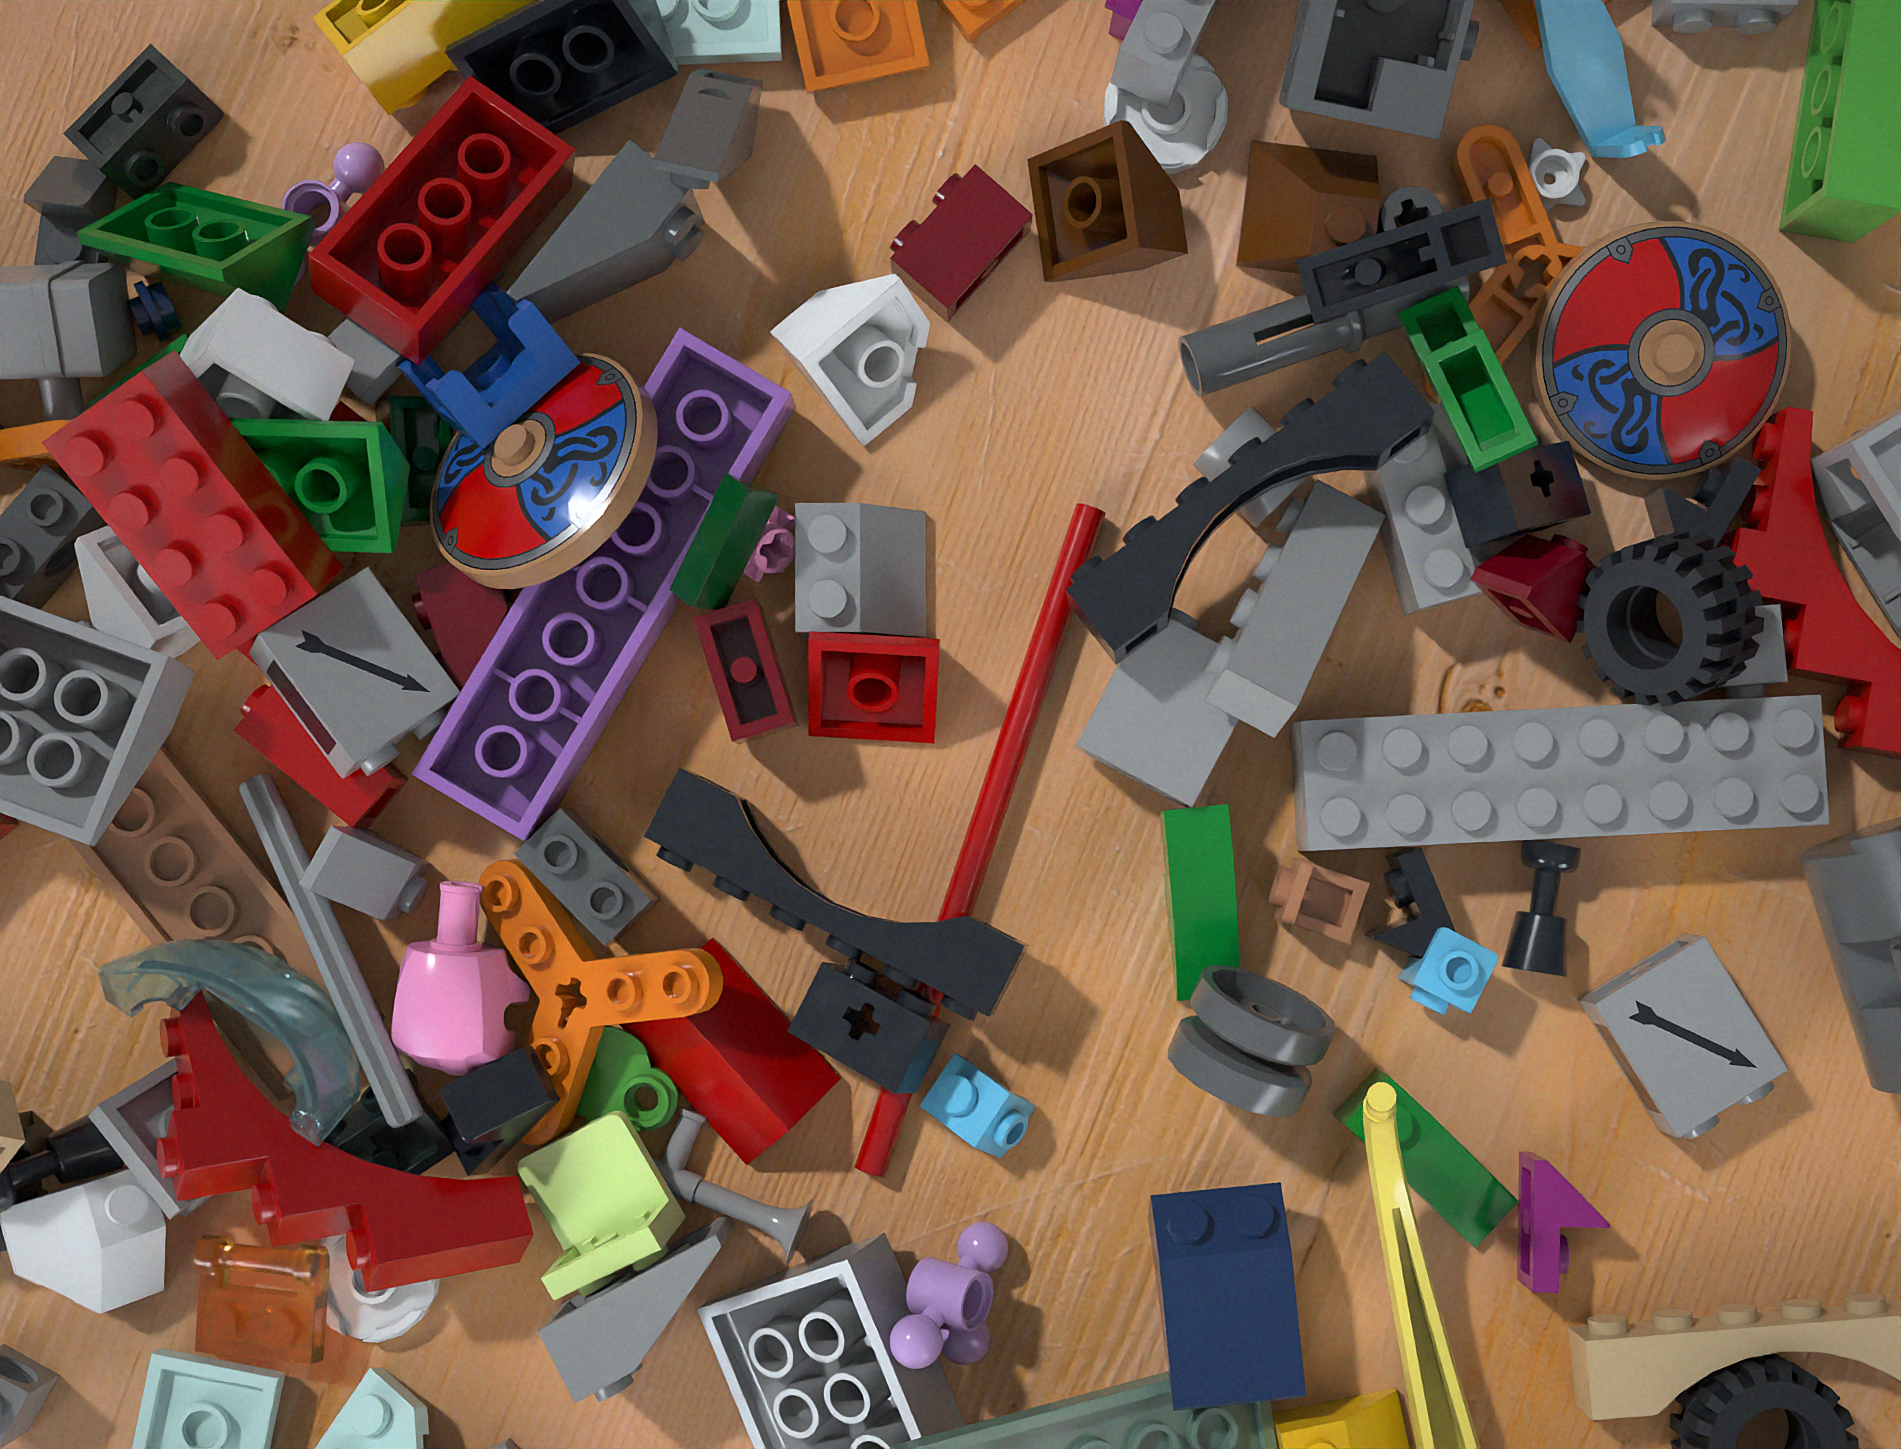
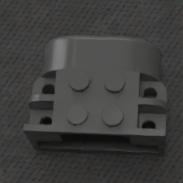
[1279,0,1479,140]

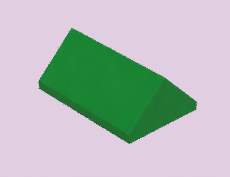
[77,181,314,313]
[228,418,410,553]

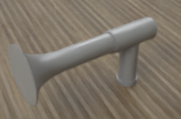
[651,1107,814,1264]

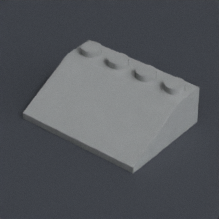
[0,596,196,847]
[697,1232,966,1449]

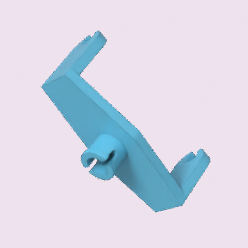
[1534,0,1666,158]

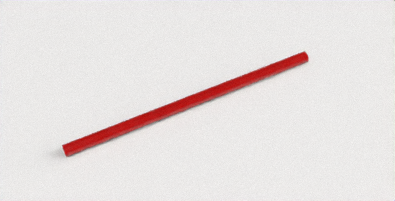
[854,503,1106,1177]

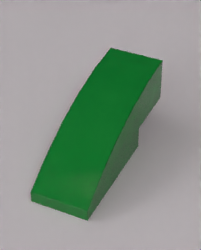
[1398,285,1538,473]
[1159,804,1240,1001]

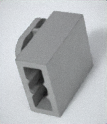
[1074,607,1239,808]

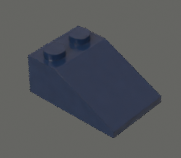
[1148,1182,1306,1411]

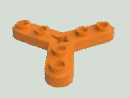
[1421,123,1586,401]
[479,859,723,1146]

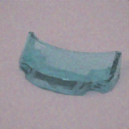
[98,939,361,1147]

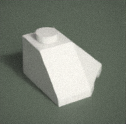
[770,274,931,447]
[74,525,201,659]
[0,1168,166,1314]

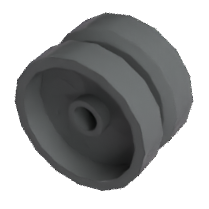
[1168,965,1336,1117]

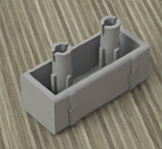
[0,261,137,422]

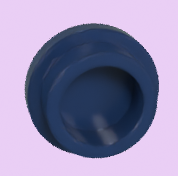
[127,281,182,343]

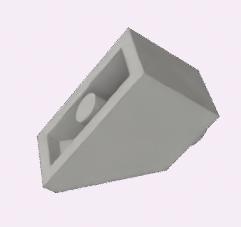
[298,826,430,921]

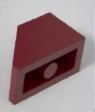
[1470,534,1597,644]

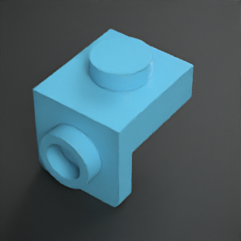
[1398,927,1498,1016]
[920,1053,1035,1158]

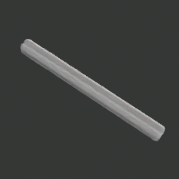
[239,773,423,1128]

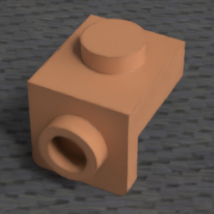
[1269,858,1370,944]

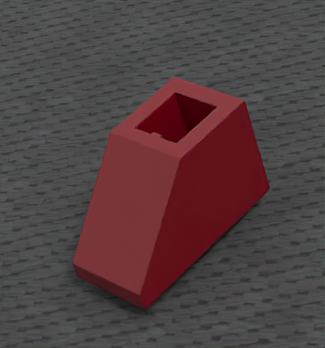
[412,562,515,692]

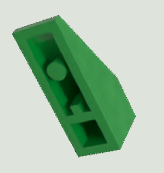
[1332,1068,1519,1248]

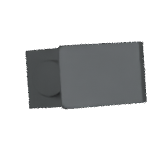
[23,156,118,265]

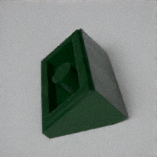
[375,395,453,527]
[669,472,780,610]

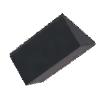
[445,0,679,135]

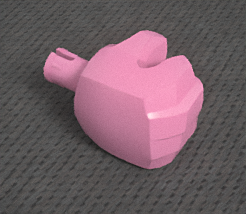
[391,881,530,1076]

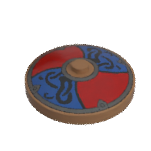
[1529,221,1792,480]
[430,352,658,589]

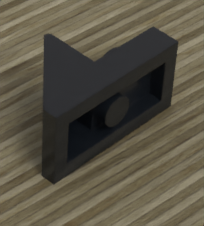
[1644,456,1762,549]
[1364,847,1456,959]
[440,1046,560,1176]

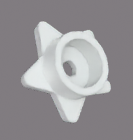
[1527,138,1586,213]

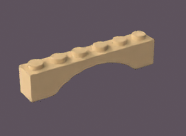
[1568,1294,1901,1420]

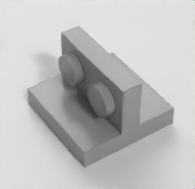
[88,1058,213,1220]

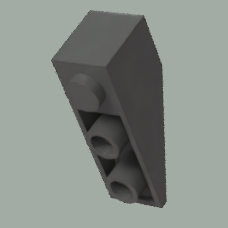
[652,68,763,189]

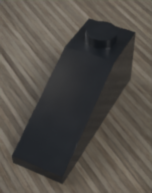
[1296,198,1512,324]

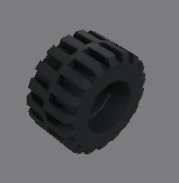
[1576,531,1764,707]
[1669,1353,1859,1449]

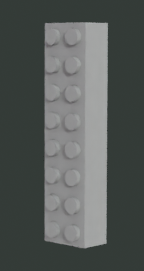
[1290,695,1830,851]

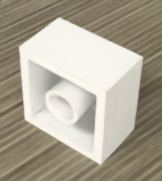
[180,288,356,421]

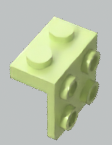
[518,1110,686,1300]

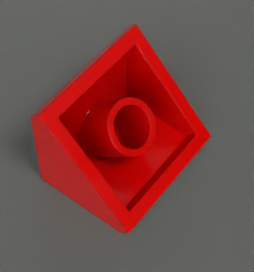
[808,631,940,744]

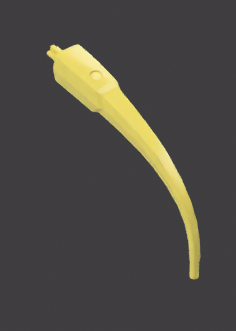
[1363,1082,1481,1449]

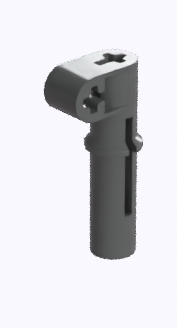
[1178,186,1470,397]

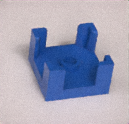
[396,282,580,449]

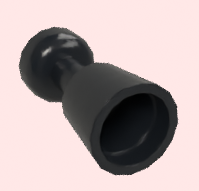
[1501,840,1581,977]
[0,1113,124,1213]

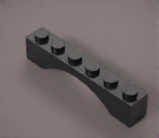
[1066,352,1435,665]
[644,767,1029,1021]

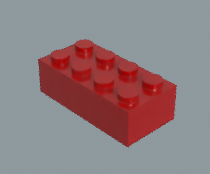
[308,76,576,366]
[42,350,344,660]

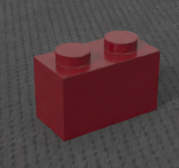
[890,164,1033,323]
[693,598,799,745]

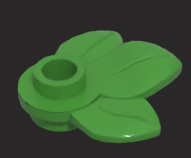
[576,1026,679,1135]

